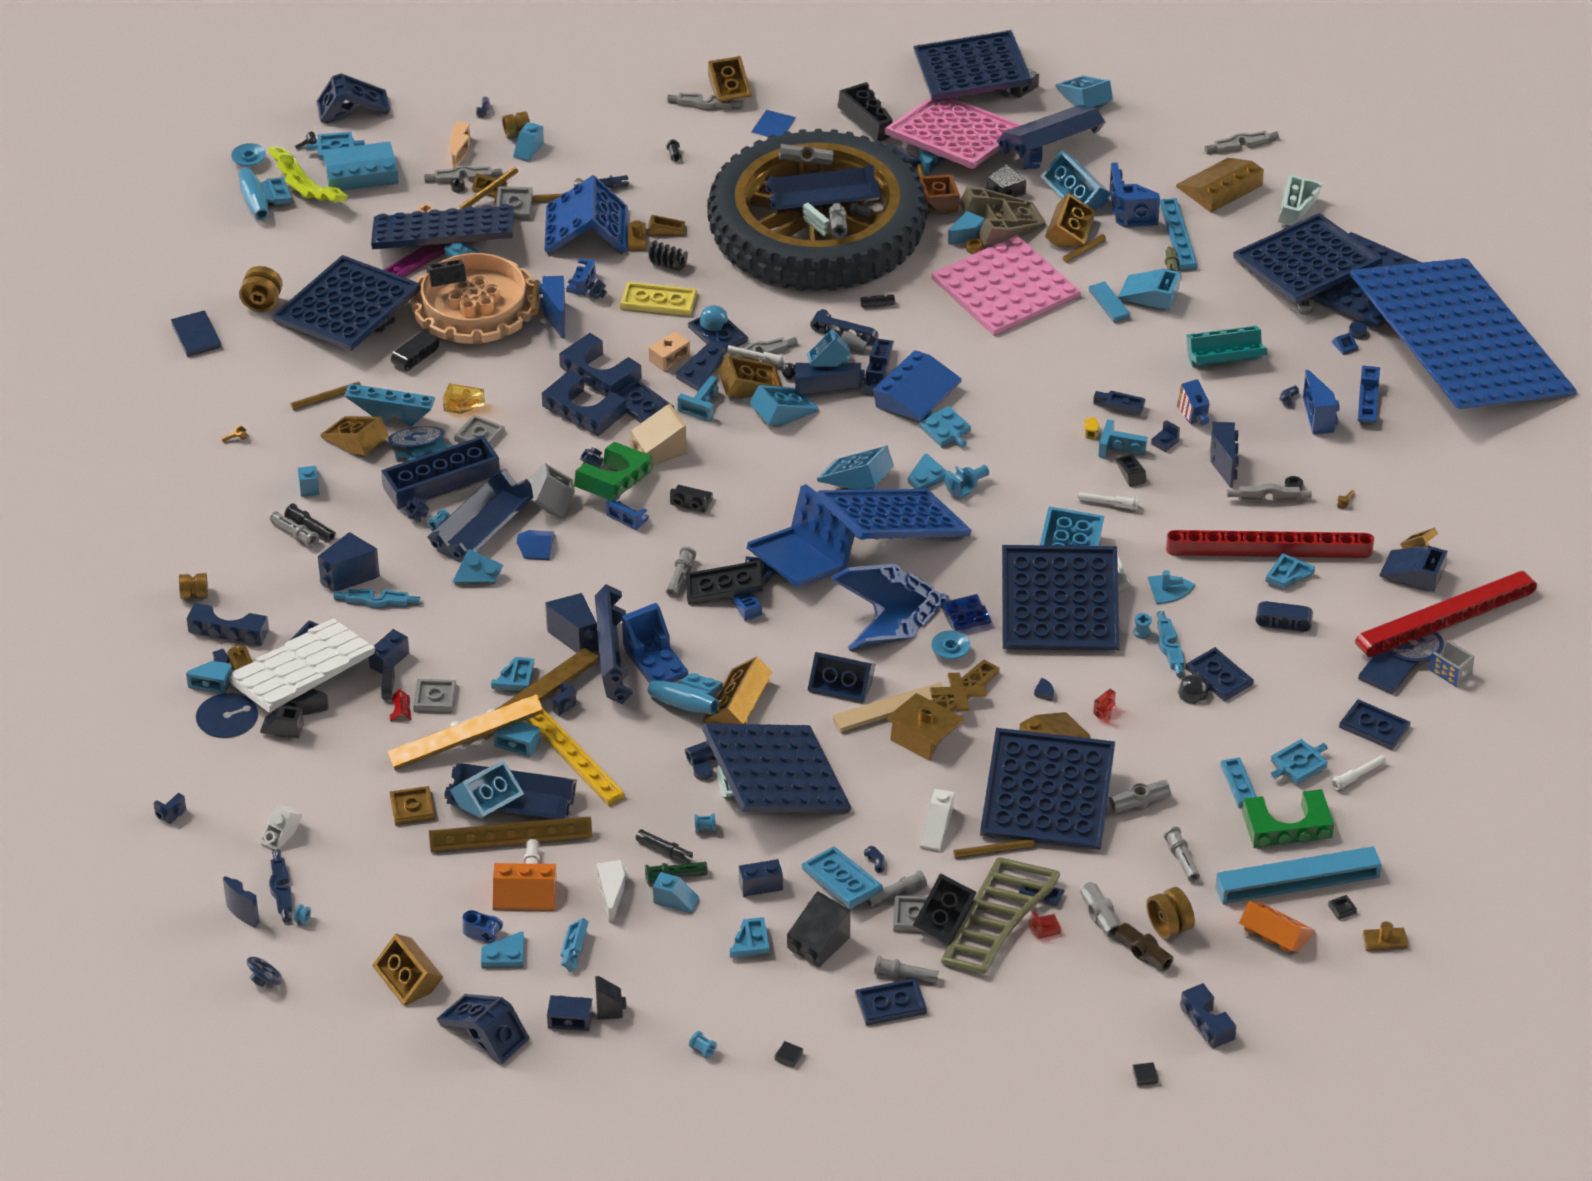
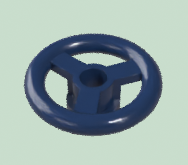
[246,956,282,987]

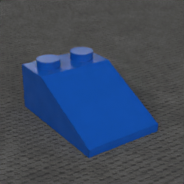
[539,276,565,338]
[1302,370,1340,434]

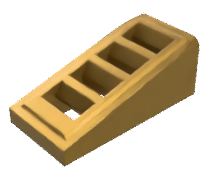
[648,215,685,235]

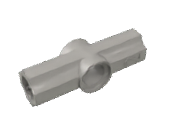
[779,144,833,166]
[829,203,847,238]
[1109,780,1171,813]
[1080,882,1121,938]

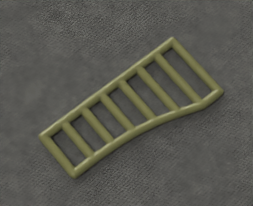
[941,857,1060,974]

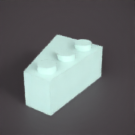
[1278,174,1323,226]

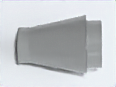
[841,331,867,352]

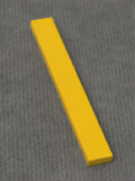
[526,708,625,806]

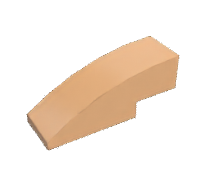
[450,121,471,168]

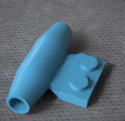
[238,167,292,220]
[648,673,723,714]

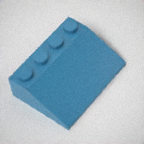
[322,141,398,191]
[817,445,894,490]
[1040,506,1105,546]

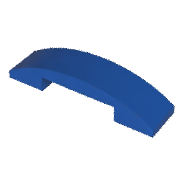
[1358,365,1380,423]

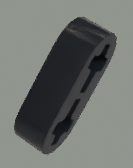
[381,667,395,699]

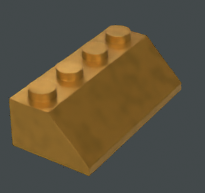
[702,656,772,724]

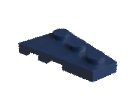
[675,340,726,391]

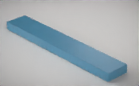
[1160,198,1197,271]

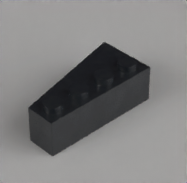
[838,82,893,141]

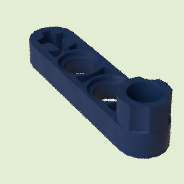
[810,309,879,346]

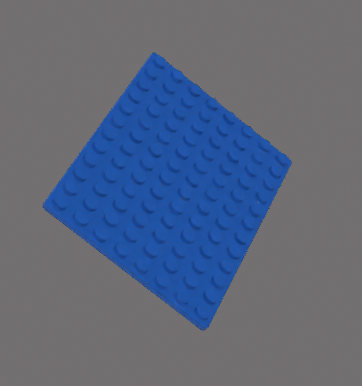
[1350,258,1577,409]

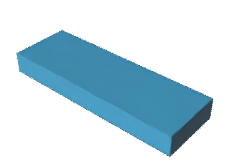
[1089,281,1130,322]
[1220,757,1257,808]

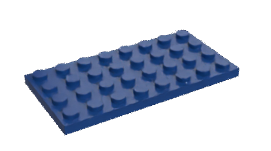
[815,489,972,540]

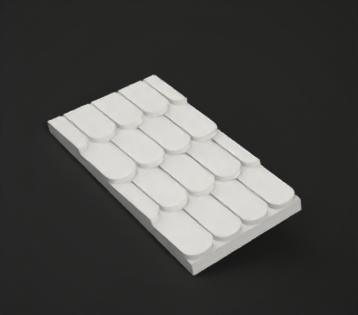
[228,618,375,712]

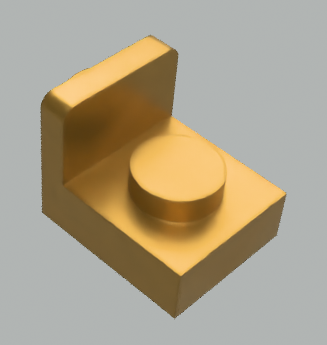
[227,645,253,671]

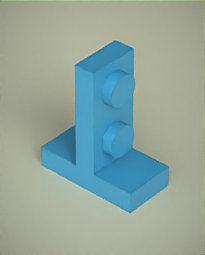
[677,376,719,422]
[1098,419,1148,458]

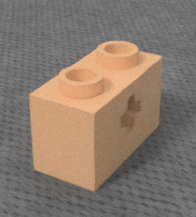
[649,331,690,371]

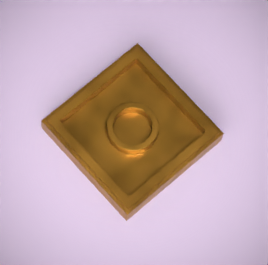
[389,786,435,825]

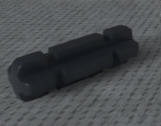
[860,294,895,307]

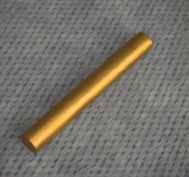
[1062,234,1106,262]

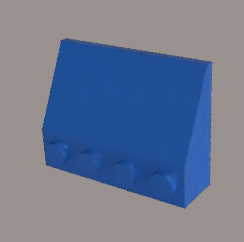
[873,350,962,421]

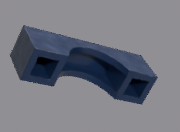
[186,603,269,646]

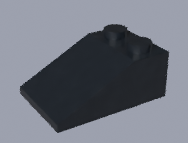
[912,873,977,945]

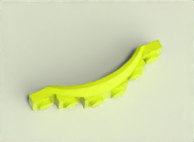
[268,146,348,203]

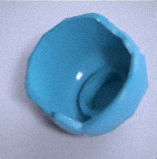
[700,305,728,331]

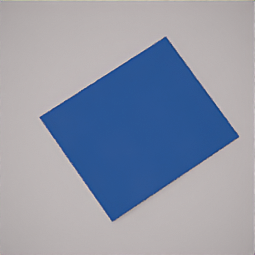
[751,110,796,137]

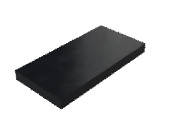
[686,560,763,604]

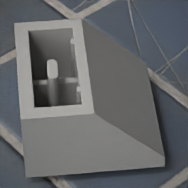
[530,463,575,518]

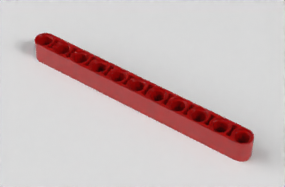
[1166,530,1374,558]
[1355,571,1537,657]

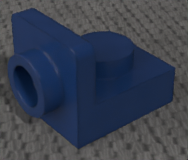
[1151,420,1180,452]

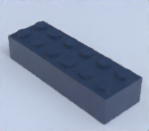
[381,435,500,509]

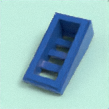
[730,593,762,621]

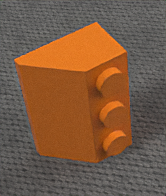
[492,863,557,911]
[1239,901,1315,953]

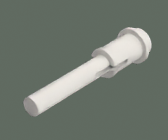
[727,345,785,368]
[1078,492,1139,511]
[1331,755,1386,791]

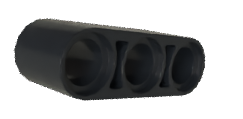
[391,331,440,371]

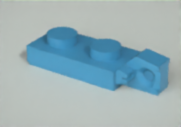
[560,918,589,972]

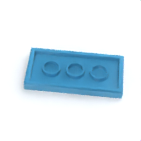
[802,846,883,909]

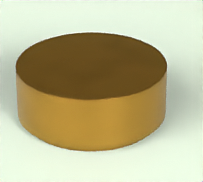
[966,238,983,254]

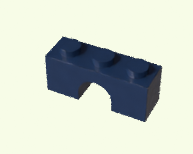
[1180,983,1237,1049]

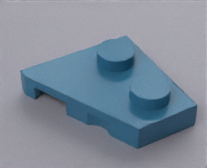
[908,453,948,489]
[453,549,504,584]
[1265,553,1316,589]
[491,657,535,691]
[730,917,770,958]
[481,932,524,968]

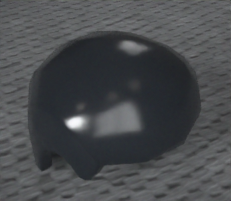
[1178,675,1210,704]

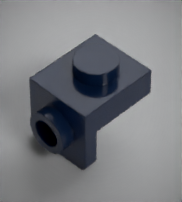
[553,681,577,716]
[153,793,187,824]

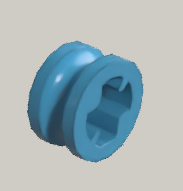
[294,904,311,925]

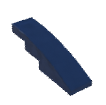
[862,338,894,395]

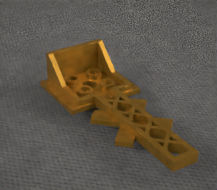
[887,659,1000,760]

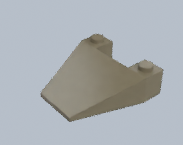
[959,187,1046,247]

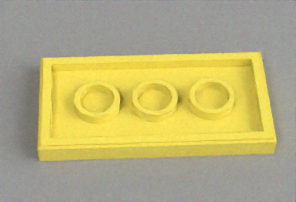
[620,282,697,317]

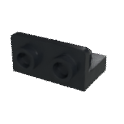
[426,259,467,287]
[670,484,713,512]

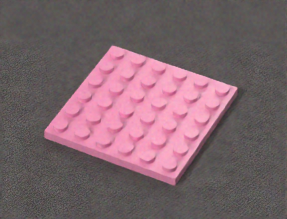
[885,98,1021,169]
[931,235,1081,336]

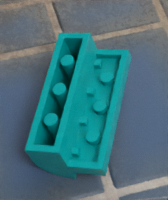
[1186,326,1267,367]

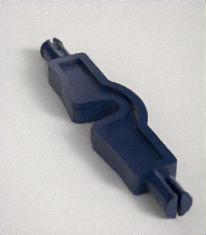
[269,849,292,923]

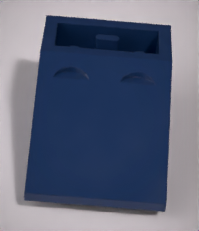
[1210,422,1239,488]
[1379,546,1448,592]

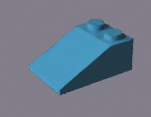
[1055,75,1113,108]
[750,385,819,426]

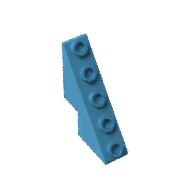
[344,384,435,427]

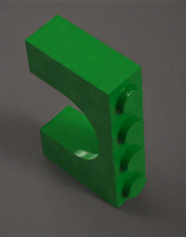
[574,441,653,501]
[1242,789,1334,847]

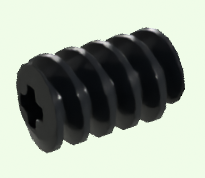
[649,240,688,271]

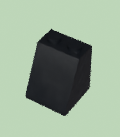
[787,891,851,967]

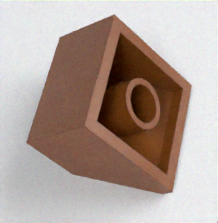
[920,174,960,213]

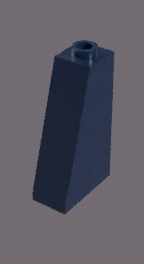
[795,363,865,395]

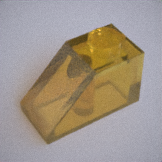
[443,383,485,414]

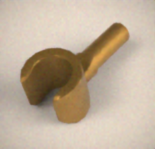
[221,426,248,442]
[1337,490,1355,508]

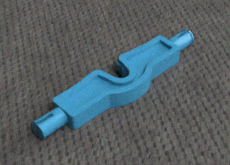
[334,589,420,608]
[1157,611,1184,677]

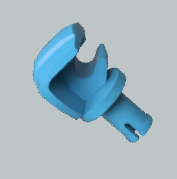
[945,465,990,498]

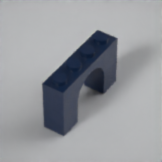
[559,333,642,396]
[541,370,627,436]

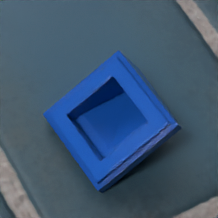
[1332,332,1358,354]

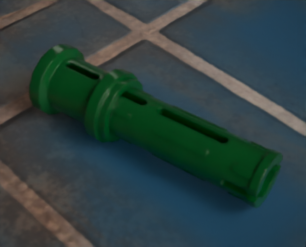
[645,861,708,883]

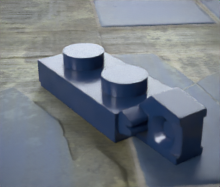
[1093,390,1146,415]

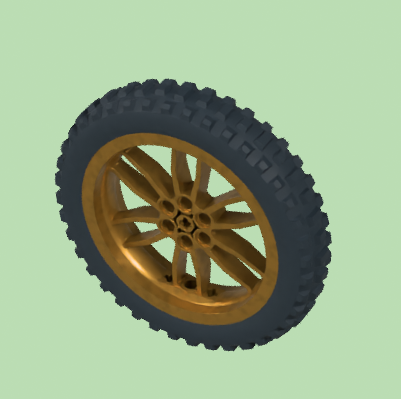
[707,129,928,291]

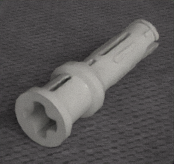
[269,511,319,548]
[666,547,696,597]
[1163,826,1200,882]
[866,870,927,907]
[874,956,939,984]

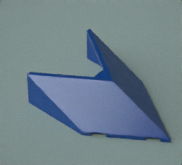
[832,564,950,650]

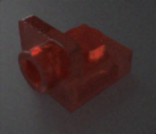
[1093,689,1116,723]
[1028,911,1061,939]

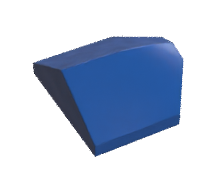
[516,530,554,560]

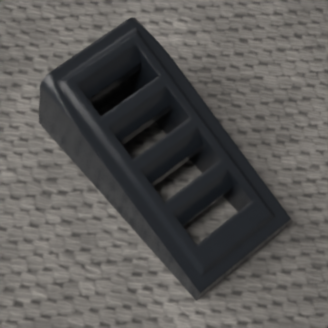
[1115,454,1147,487]

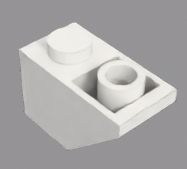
[260,805,303,851]

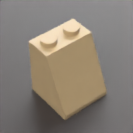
[629,404,687,465]

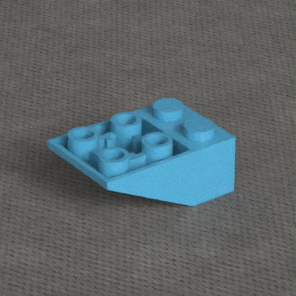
[1118,269,1181,311]

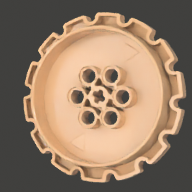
[411,253,535,344]

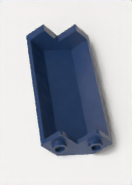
[997,104,1106,159]
[765,165,880,212]
[427,468,534,562]
[595,584,633,704]
[444,763,577,819]

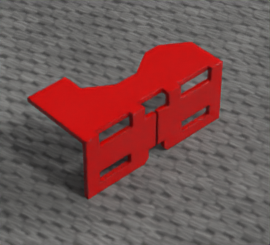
[390,689,411,721]

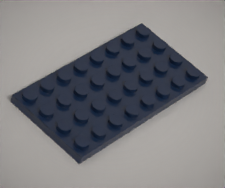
[371,204,514,250]

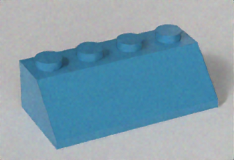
[1041,150,1111,210]

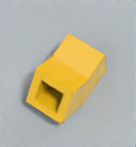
[1084,417,1099,440]

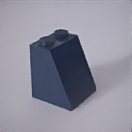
[318,532,380,592]
[545,593,598,653]

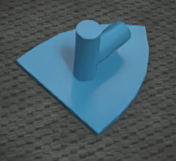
[1148,570,1195,604]

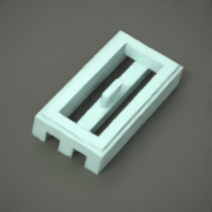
[803,203,830,236]

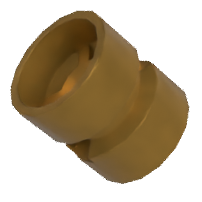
[502,111,530,137]
[179,573,208,599]

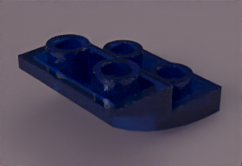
[941,594,991,631]

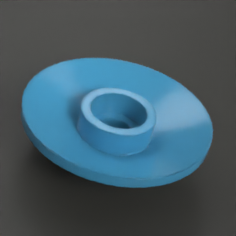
[231,143,266,166]
[931,630,970,660]

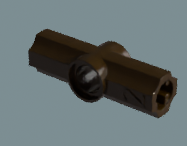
[1116,922,1174,971]

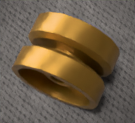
[239,266,283,312]
[1146,887,1195,939]

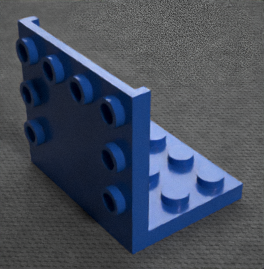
[544,175,628,255]
[746,484,855,587]

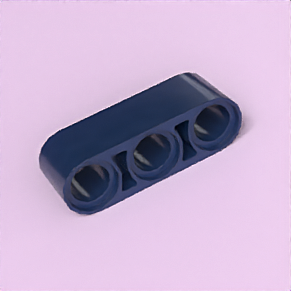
[1255,601,1313,632]

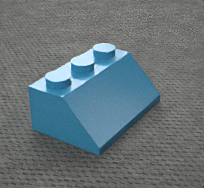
[807,329,851,367]
[450,760,524,818]

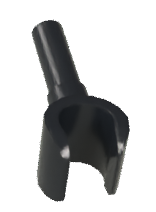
[295,131,317,150]

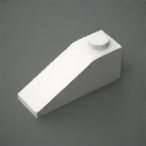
[920,789,954,852]
[597,860,628,922]

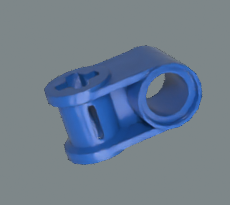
[462,910,503,943]

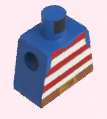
[1177,379,1210,426]

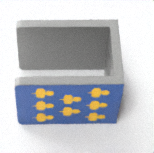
[1429,640,1475,687]

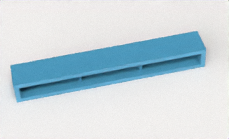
[1216,846,1382,904]

